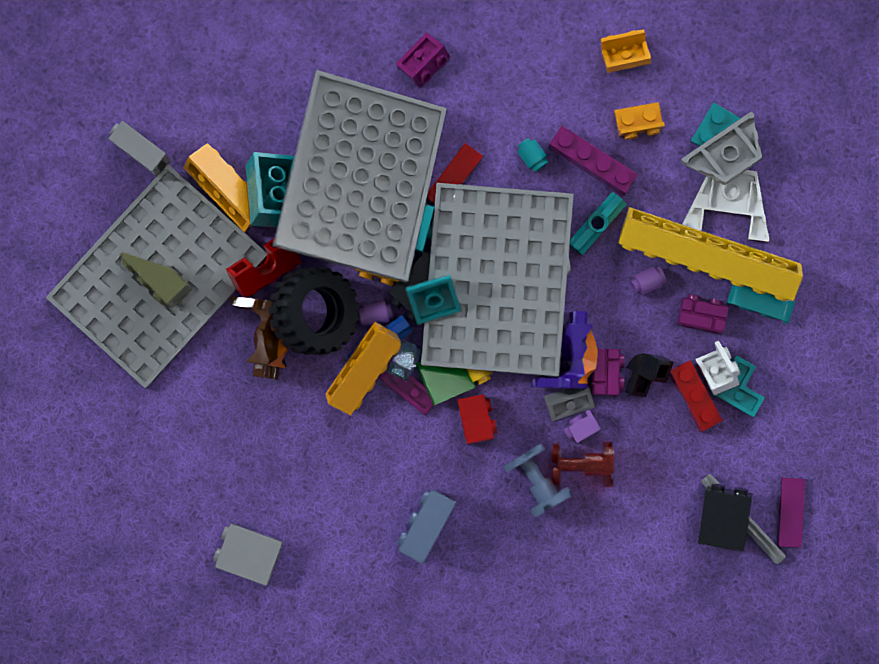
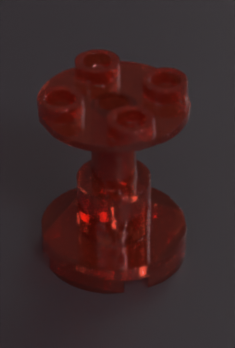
[552,441,614,488]

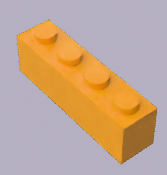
[183,143,252,232]
[325,322,401,416]

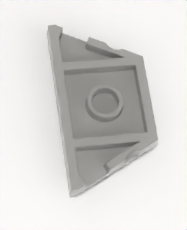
[681,111,762,185]

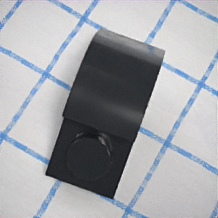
[625,353,674,397]

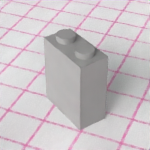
[109,121,172,177]
[213,523,284,586]

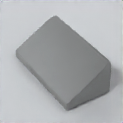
[544,385,595,422]

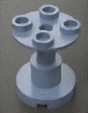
[503,444,573,518]

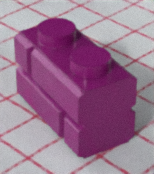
[677,294,729,334]
[591,349,624,396]

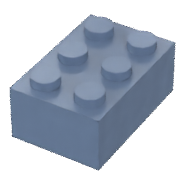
[397,489,456,564]

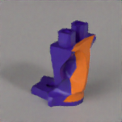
[531,311,598,389]

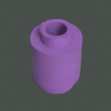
[631,267,666,296]
[359,301,393,327]

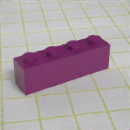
[548,125,638,197]

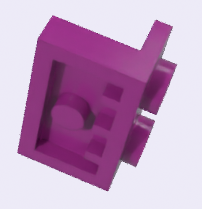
[396,32,450,88]

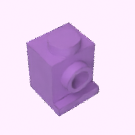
[563,410,600,443]

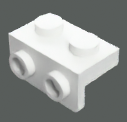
[696,341,740,395]

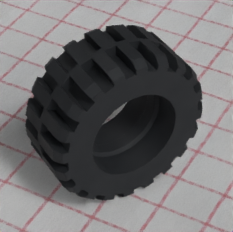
[269,267,360,355]

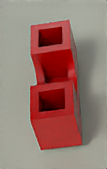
[225,238,302,298]
[669,360,723,432]

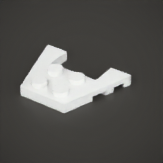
[683,170,769,242]

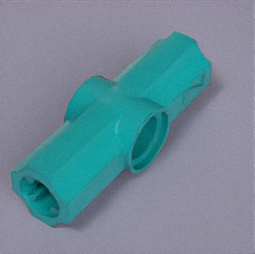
[569,192,627,256]

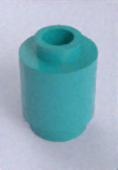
[517,138,549,173]

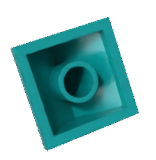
[406,275,461,325]

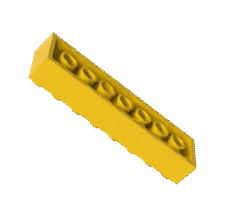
[619,207,803,301]

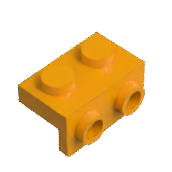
[601,29,651,73]

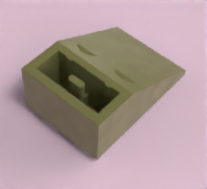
[119,252,192,308]

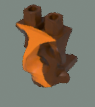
[231,296,289,380]

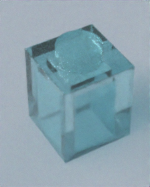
[386,340,422,381]

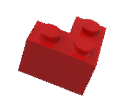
[457,394,497,445]

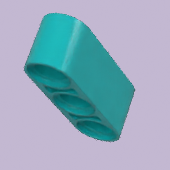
[726,284,796,324]

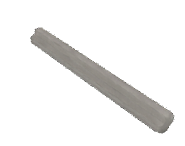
[701,474,786,564]

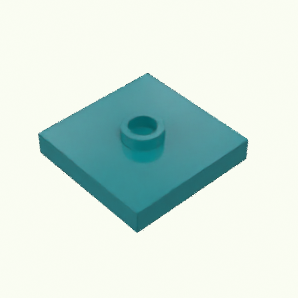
[414,205,434,256]

